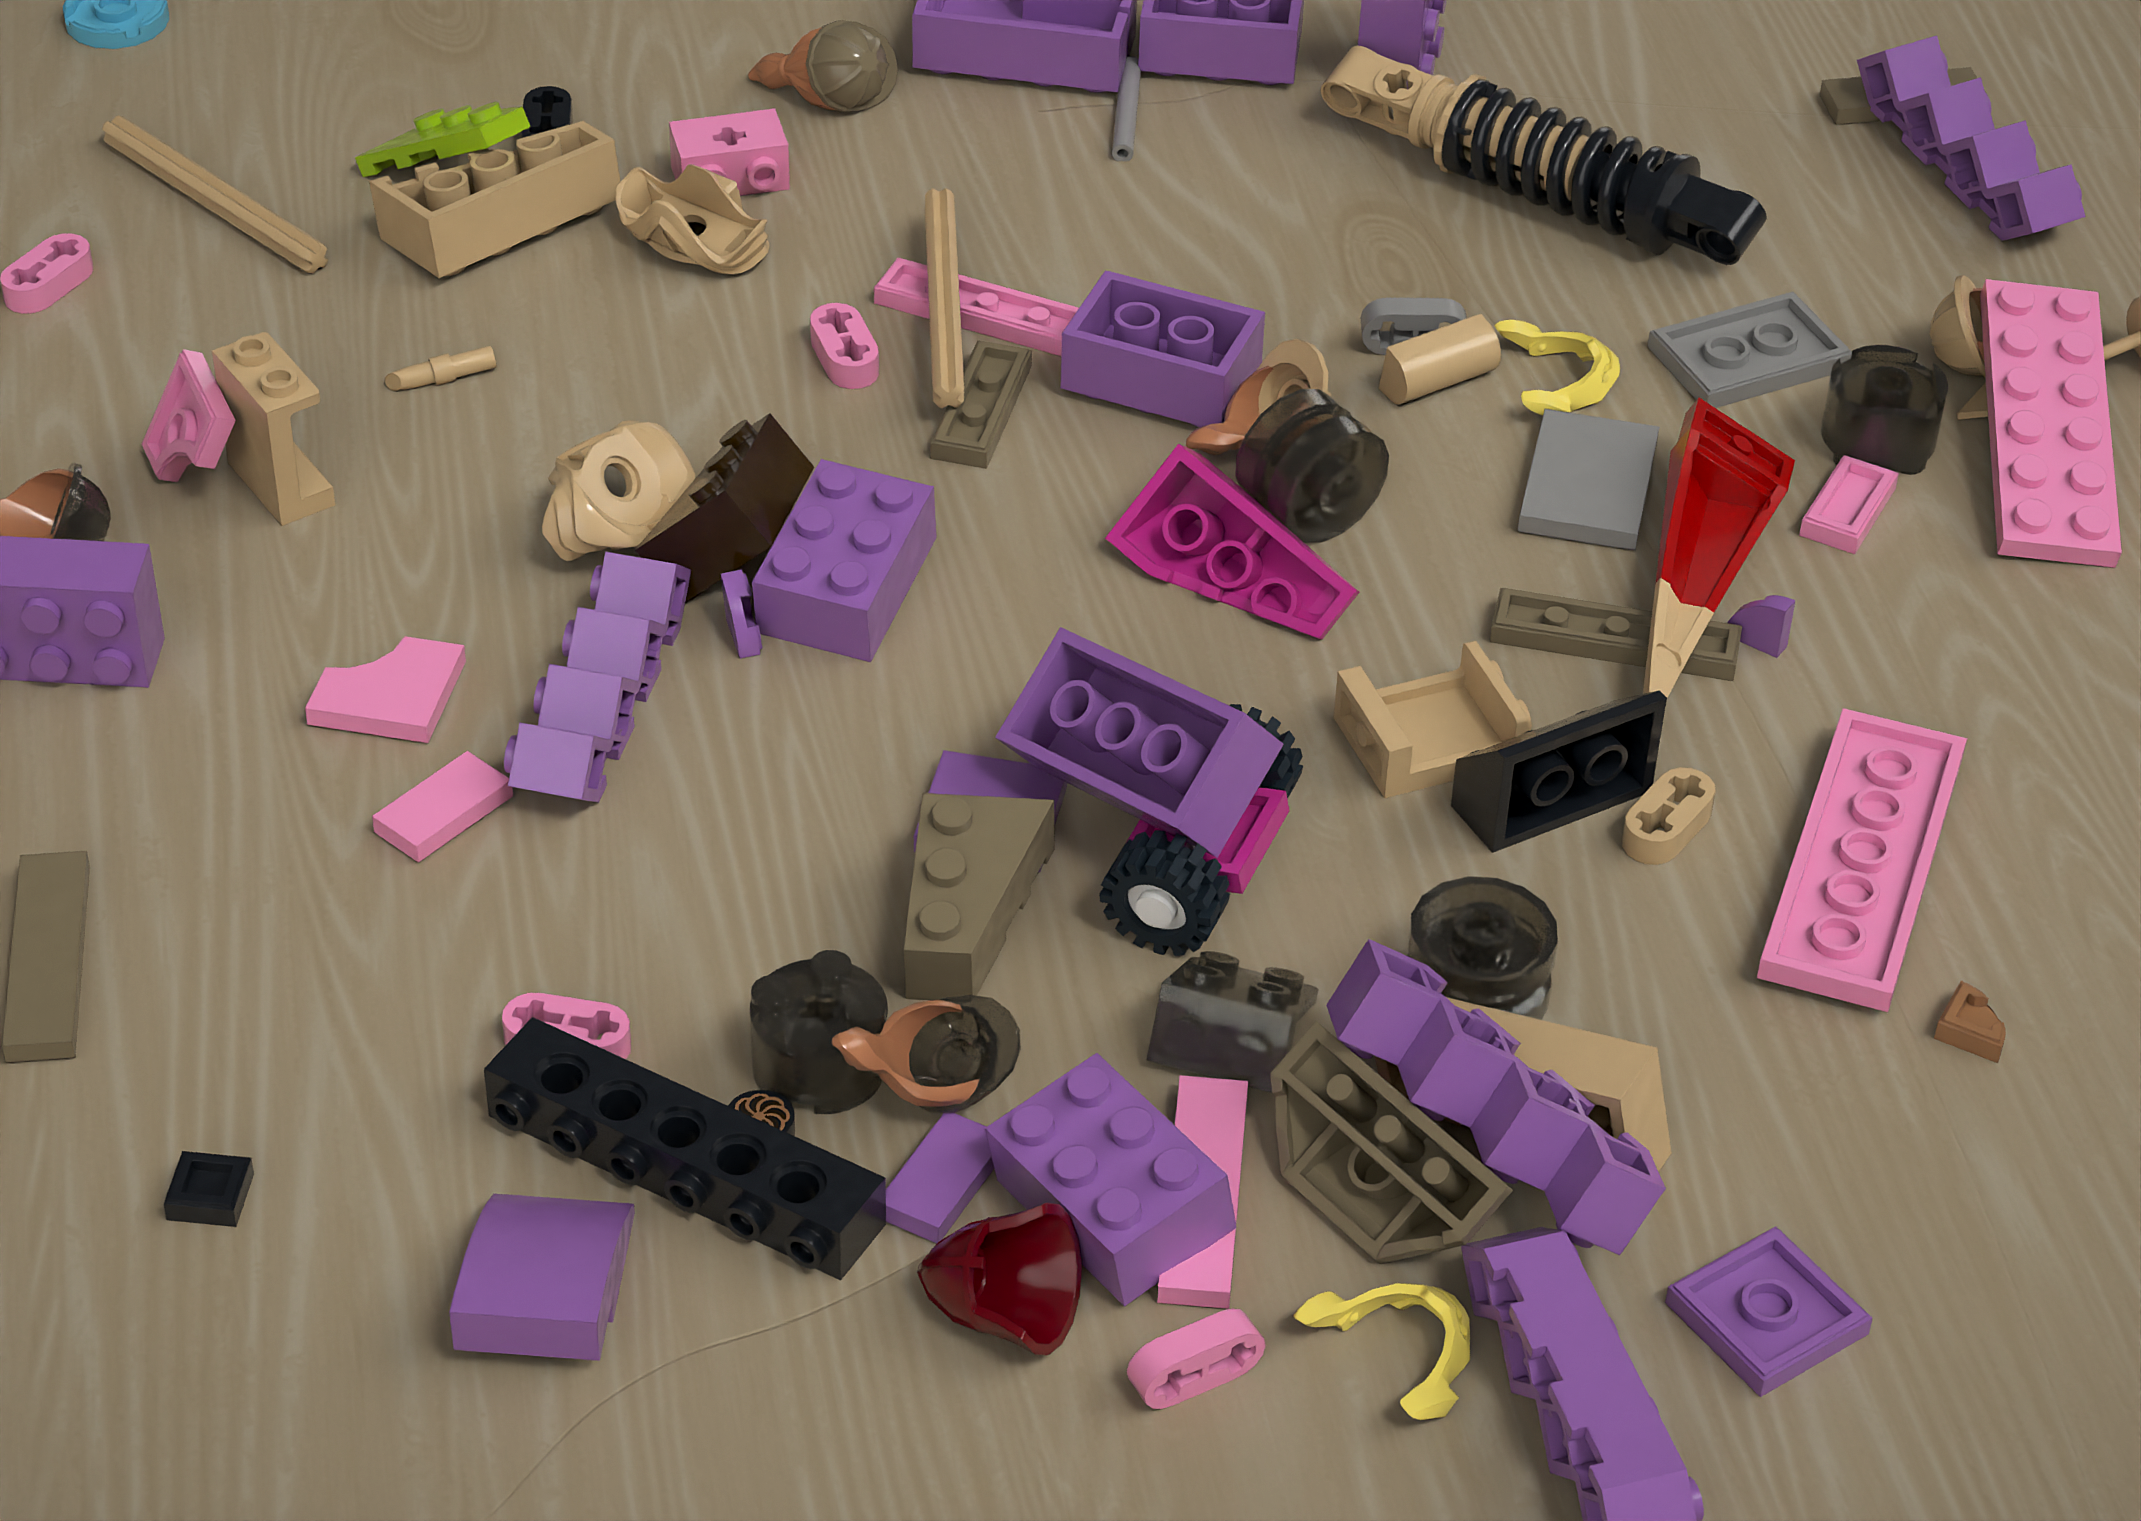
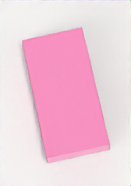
[1799,455,1899,554]
[372,751,513,863]

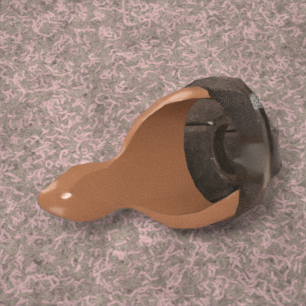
[0,462,111,541]
[832,995,1021,1114]

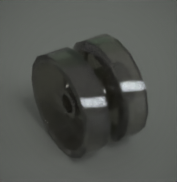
[1235,389,1389,543]
[1407,876,1558,1020]

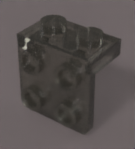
[1146,951,1318,1093]

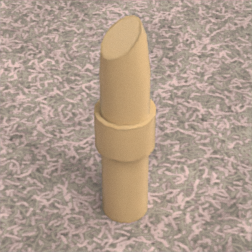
[385,346,497,391]

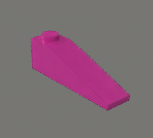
[1105,443,1359,640]

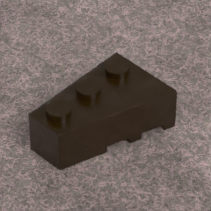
[635,413,815,602]

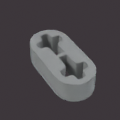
[1360,297,1467,355]

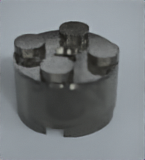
[1821,345,1948,475]
[750,950,888,1114]

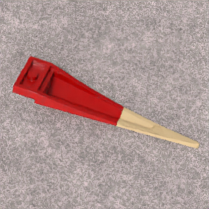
[1643,397,1795,698]

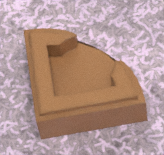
[1934,981,2006,1063]

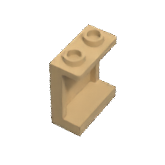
[212,332,335,526]
[1334,641,1532,798]

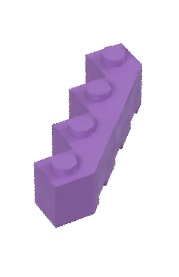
[1857,35,2086,241]
[504,552,691,803]
[1326,939,1666,1255]
[1461,1227,1704,1521]

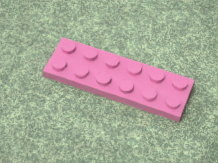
[1980,279,2122,568]
[1757,708,1967,1012]

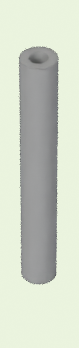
[1112,56,1141,162]

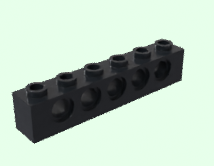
[484,1017,886,1281]

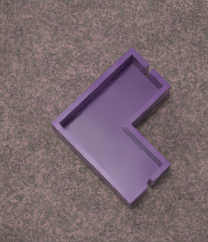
[912,0,1137,93]

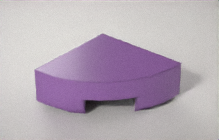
[721,569,763,659]
[1727,595,1796,658]

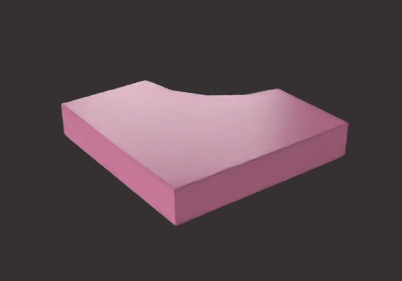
[142,349,236,482]
[305,636,466,743]

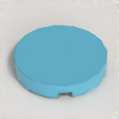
[62,0,170,49]

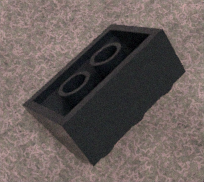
[1451,690,1667,853]

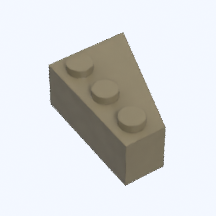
[904,793,1055,1003]

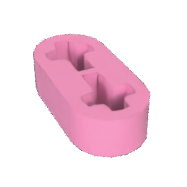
[0,234,93,313]
[810,303,879,389]
[502,993,631,1059]
[1127,1309,1266,1409]

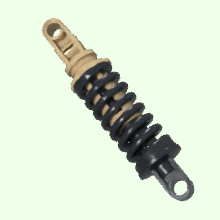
[1321,46,1767,265]

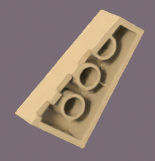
[369,121,621,278]
[1375,997,1672,1172]

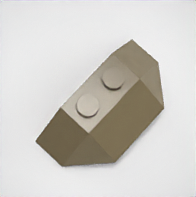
[1270,1021,1513,1264]

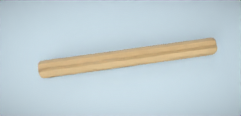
[102,115,328,273]
[925,188,964,408]

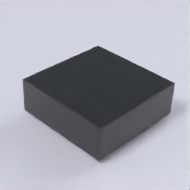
[164,1151,254,1227]

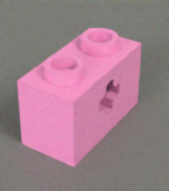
[669,108,790,196]

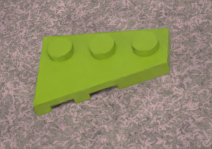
[355,102,531,177]

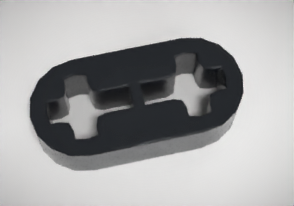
[521,86,573,138]

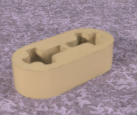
[1622,767,1716,865]

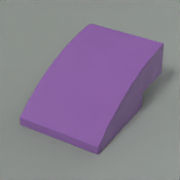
[449,1193,635,1361]

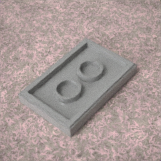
[1648,292,1854,408]
[1518,409,1659,550]

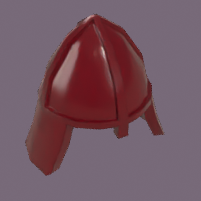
[917,1203,1082,1355]

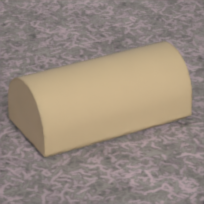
[1379,314,1501,405]

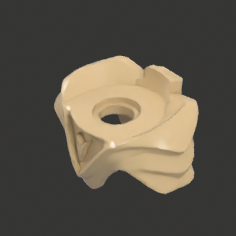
[616,164,770,275]
[542,420,695,561]

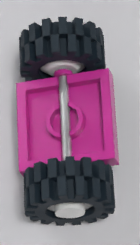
[1099,704,1303,956]

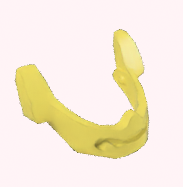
[1494,319,1620,416]
[1293,1283,1470,1420]

